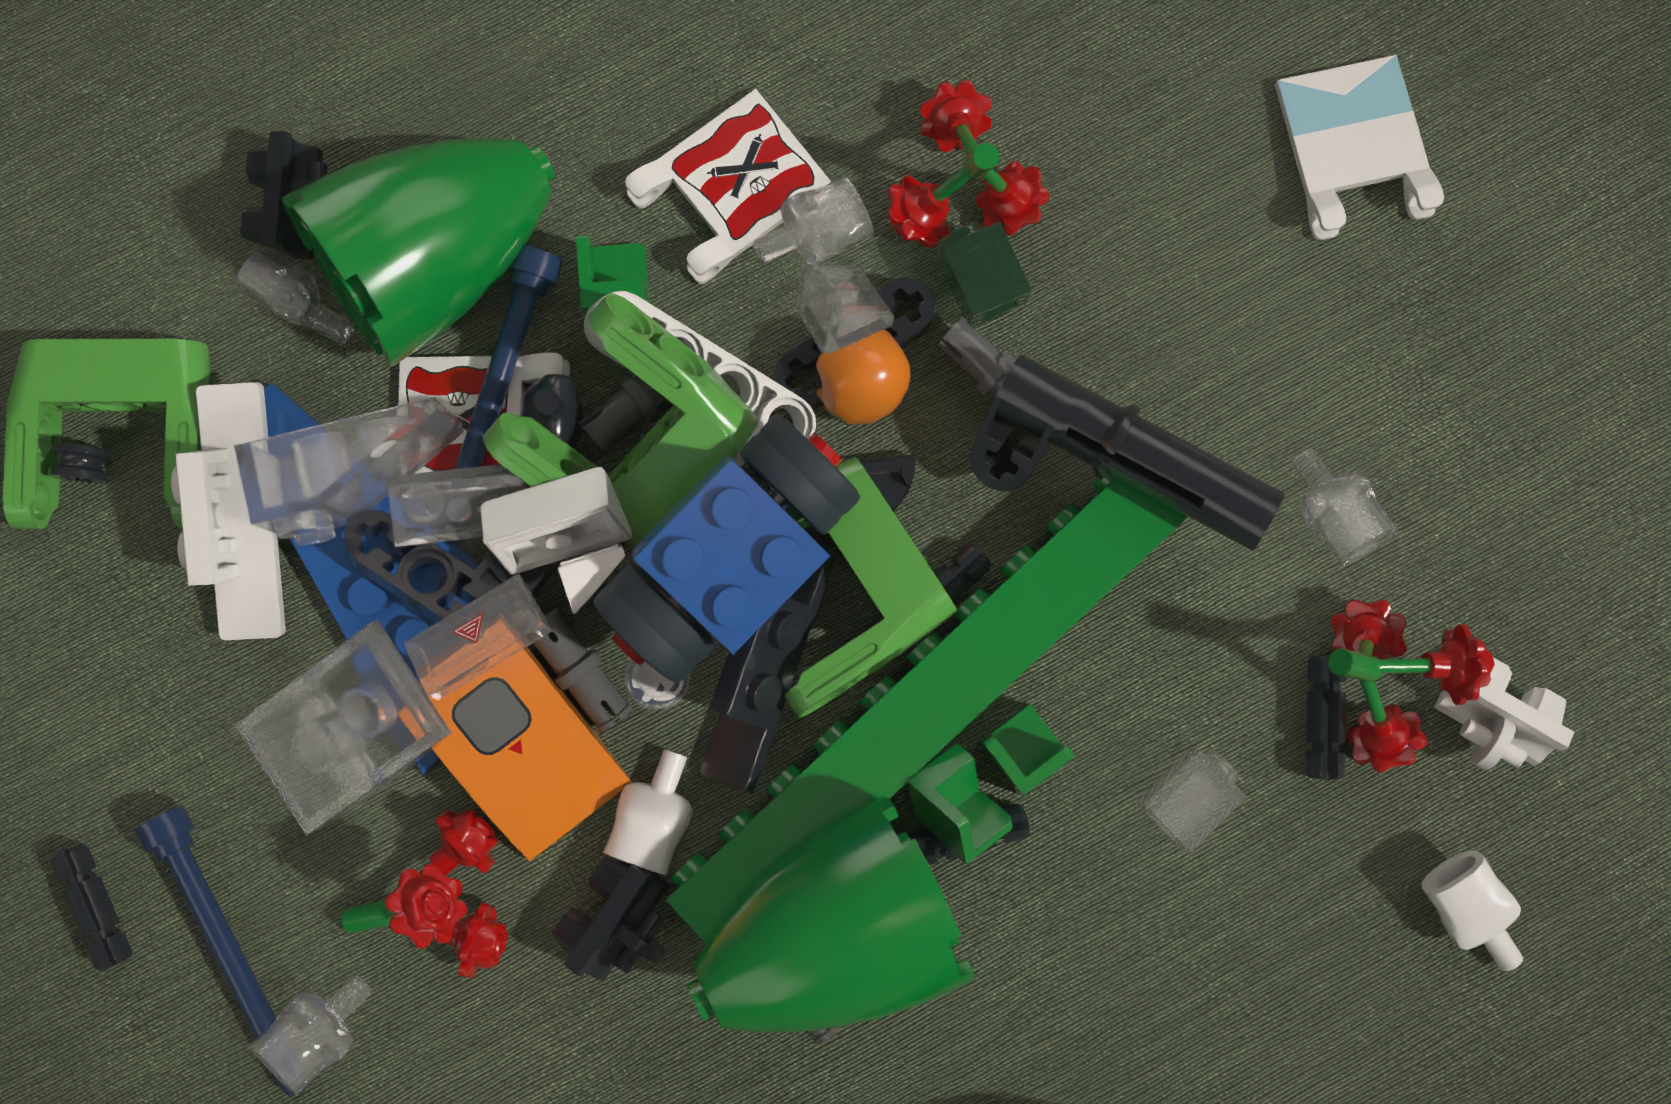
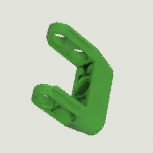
[483,293,758,547]
[3,339,214,529]
[784,456,957,718]

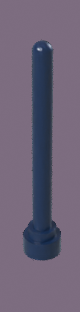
[435,245,563,541]
[134,806,307,1096]

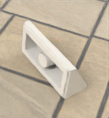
[480,467,632,575]
[558,543,625,614]

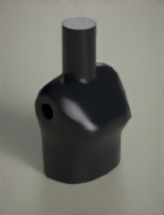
[522,374,583,449]

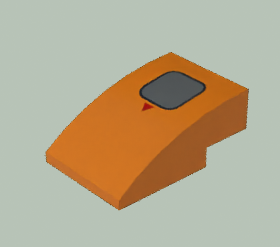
[402,629,633,862]

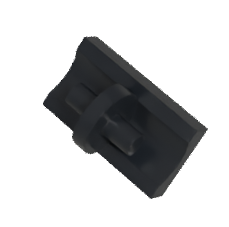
[240,131,328,260]
[552,857,670,981]

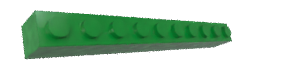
[666,473,1188,944]

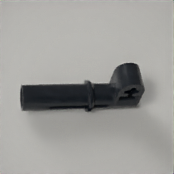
[970,354,1285,551]

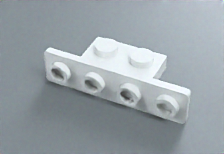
[171,382,286,640]

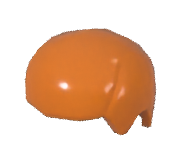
[816,325,911,425]

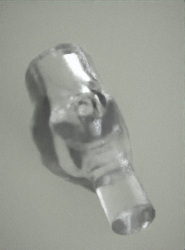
[753,176,873,265]
[236,252,354,345]
[1292,448,1399,566]
[249,974,373,1096]

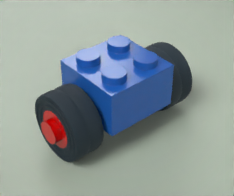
[593,414,861,683]

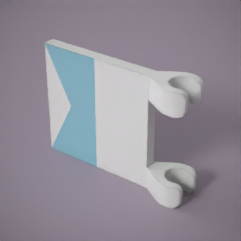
[1275,55,1444,240]

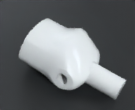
[603,749,693,875]
[1422,850,1523,971]

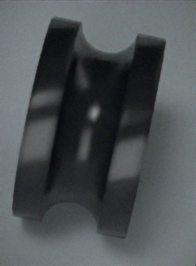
[48,443,111,484]

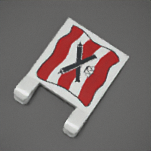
[625,89,832,284]
[396,353,570,482]

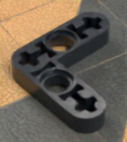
[344,510,562,647]

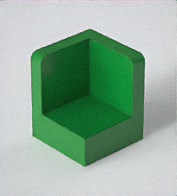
[576,234,650,316]
[978,704,1075,796]
[907,743,1013,865]

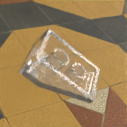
[234,397,464,546]
[235,620,452,835]

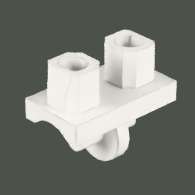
[1434,657,1574,771]

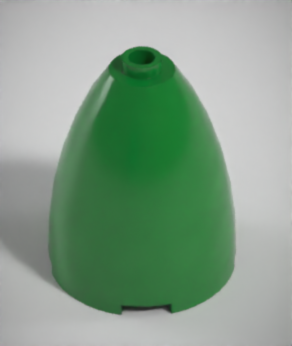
[282,138,556,367]
[687,796,974,1033]

